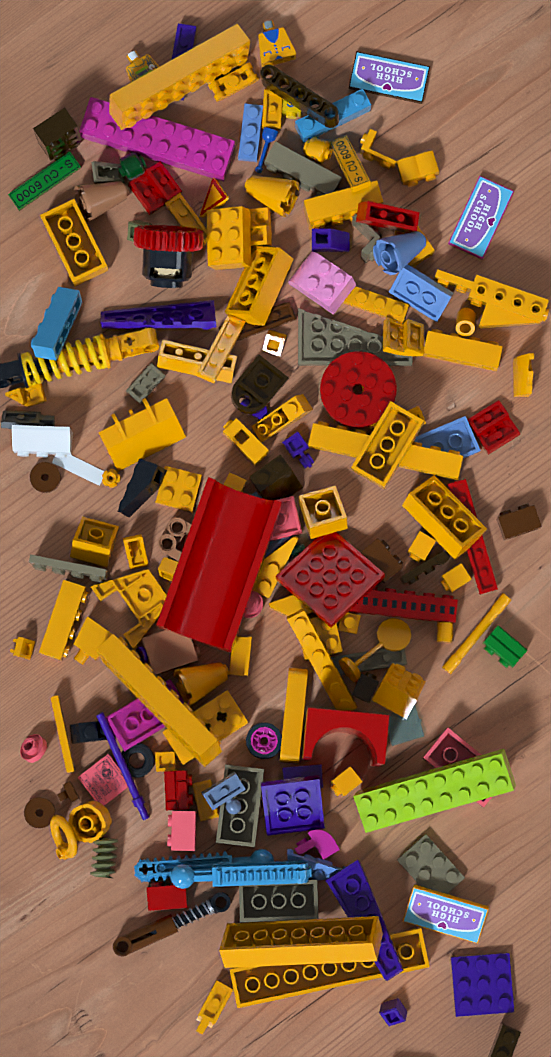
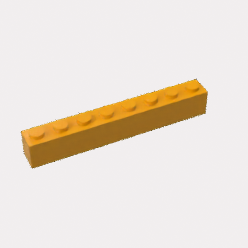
[308,421,463,480]

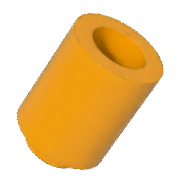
[456,308,476,336]

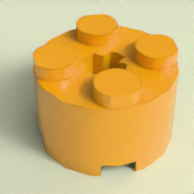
[68,801,112,843]

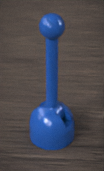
[255,127,278,173]

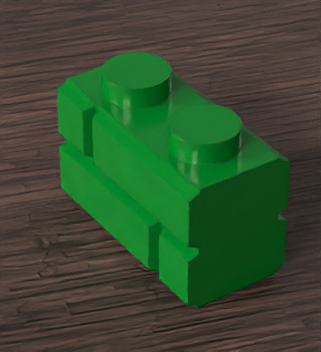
[482,625,527,668]

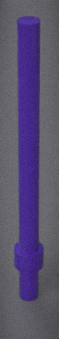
[96,712,150,820]

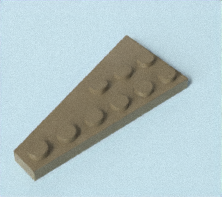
[298,308,412,366]

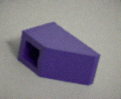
[312,229,350,252]

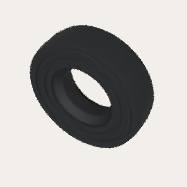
[121,743,154,778]

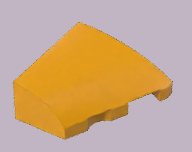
[246,207,272,246]
[513,353,534,397]

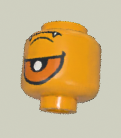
[303,136,333,164]

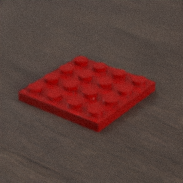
[276,532,385,628]

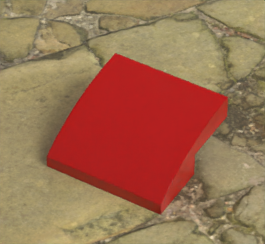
[128,161,182,215]
[467,400,520,455]

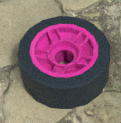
[246,722,282,759]

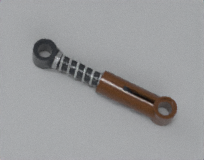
[113,892,231,957]

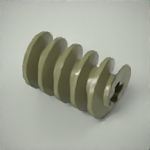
[90,838,118,878]

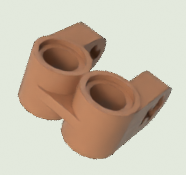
[158,517,191,562]

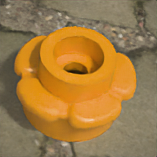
[102,469,121,488]

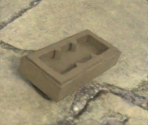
[126,363,166,404]

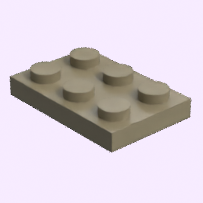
[397,834,465,894]

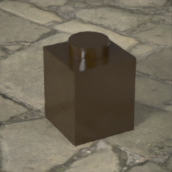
[352,672,379,703]

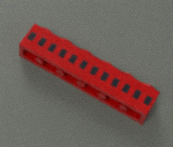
[349,587,458,624]

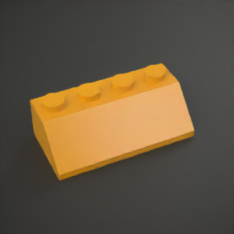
[224,246,294,326]
[402,475,487,559]

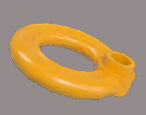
[50,815,78,860]

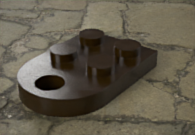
[231,355,289,414]

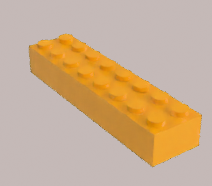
[109,24,250,130]
[96,634,222,767]
[219,916,383,968]

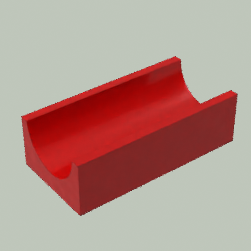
[156,477,282,653]
[302,708,389,767]

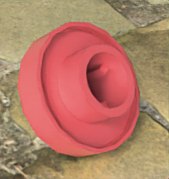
[244,591,263,618]
[20,734,47,763]

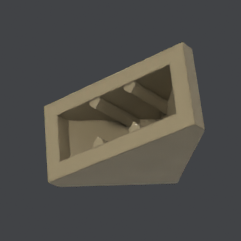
[91,161,125,183]

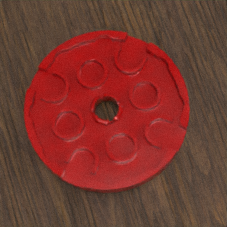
[320,351,397,428]

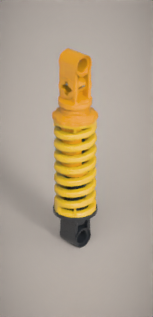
[0,328,160,388]

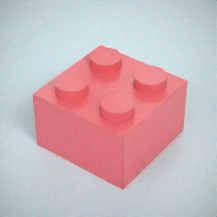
[167,811,197,851]

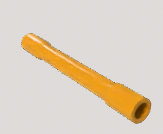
[442,593,511,674]

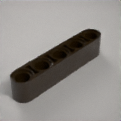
[260,65,339,128]

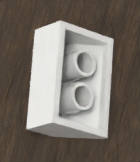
[12,425,73,458]

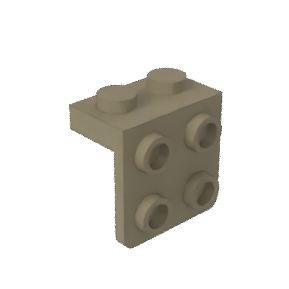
[352,214,382,264]

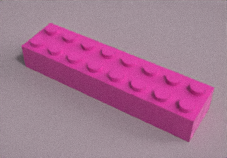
[79,97,235,182]

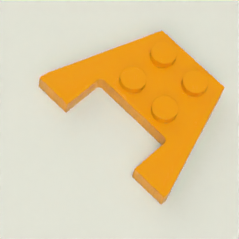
[91,569,167,649]

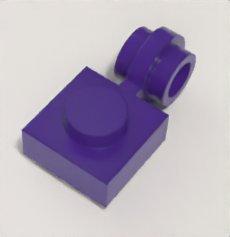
[282,432,314,469]

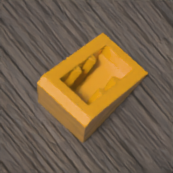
[123,534,149,569]

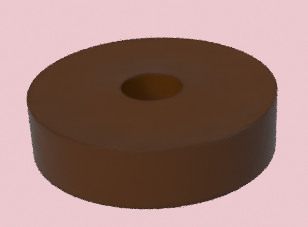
[30,462,61,493]
[24,797,56,828]

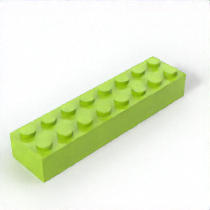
[353,749,516,833]

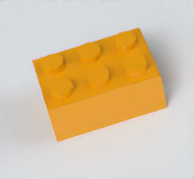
[207,206,251,270]
[372,663,426,719]

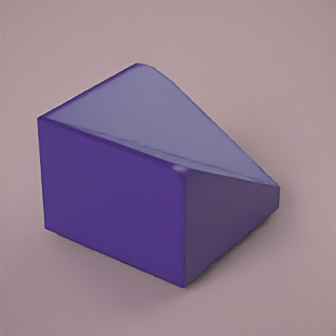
[379,998,407,1026]

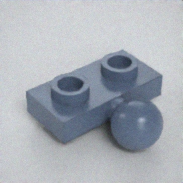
[201,772,246,814]

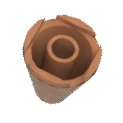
[74,181,129,222]

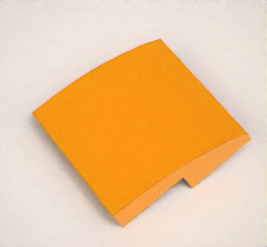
[383,317,424,356]

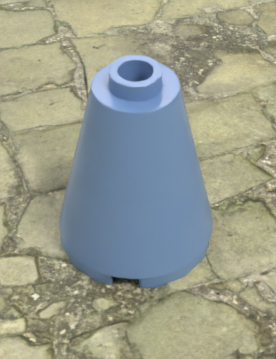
[373,231,426,275]

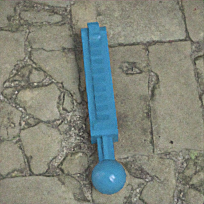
[134,849,274,883]
[170,860,312,889]

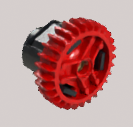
[133,225,204,288]

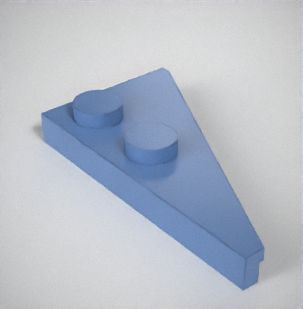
[287,849,346,880]

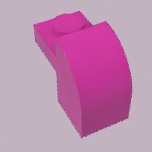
[294,830,340,859]

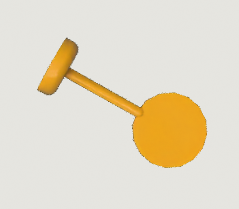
[339,618,411,682]

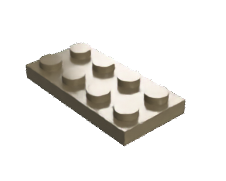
[29,554,109,583]

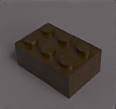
[33,108,82,161]

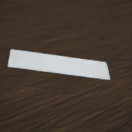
[52,455,104,486]

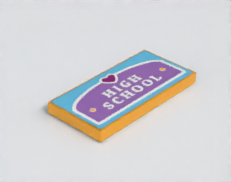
[403,884,489,944]

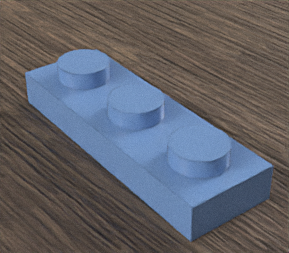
[238,103,263,162]

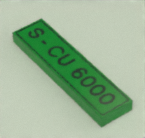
[8,152,81,211]

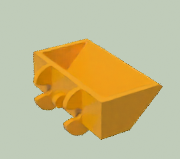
[98,398,186,471]

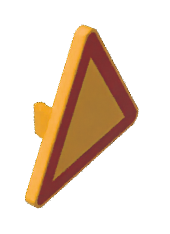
[200,178,229,218]

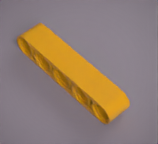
[279,667,308,764]

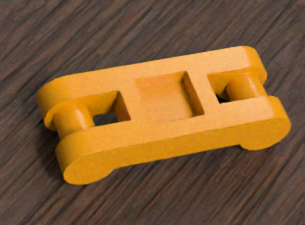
[208,62,259,102]

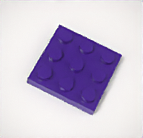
[261,775,325,836]
[451,953,514,1017]

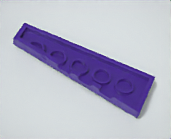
[101,300,216,330]
[326,860,403,981]

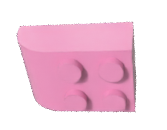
[288,251,356,314]

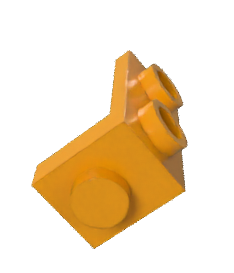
[360,129,397,169]

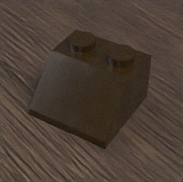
[249,454,303,500]

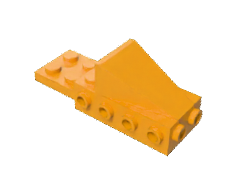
[434,269,550,329]

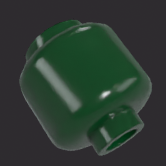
[118,152,147,180]

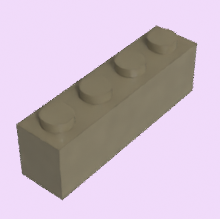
[264,141,342,196]

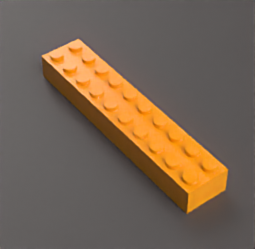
[229,927,430,1008]

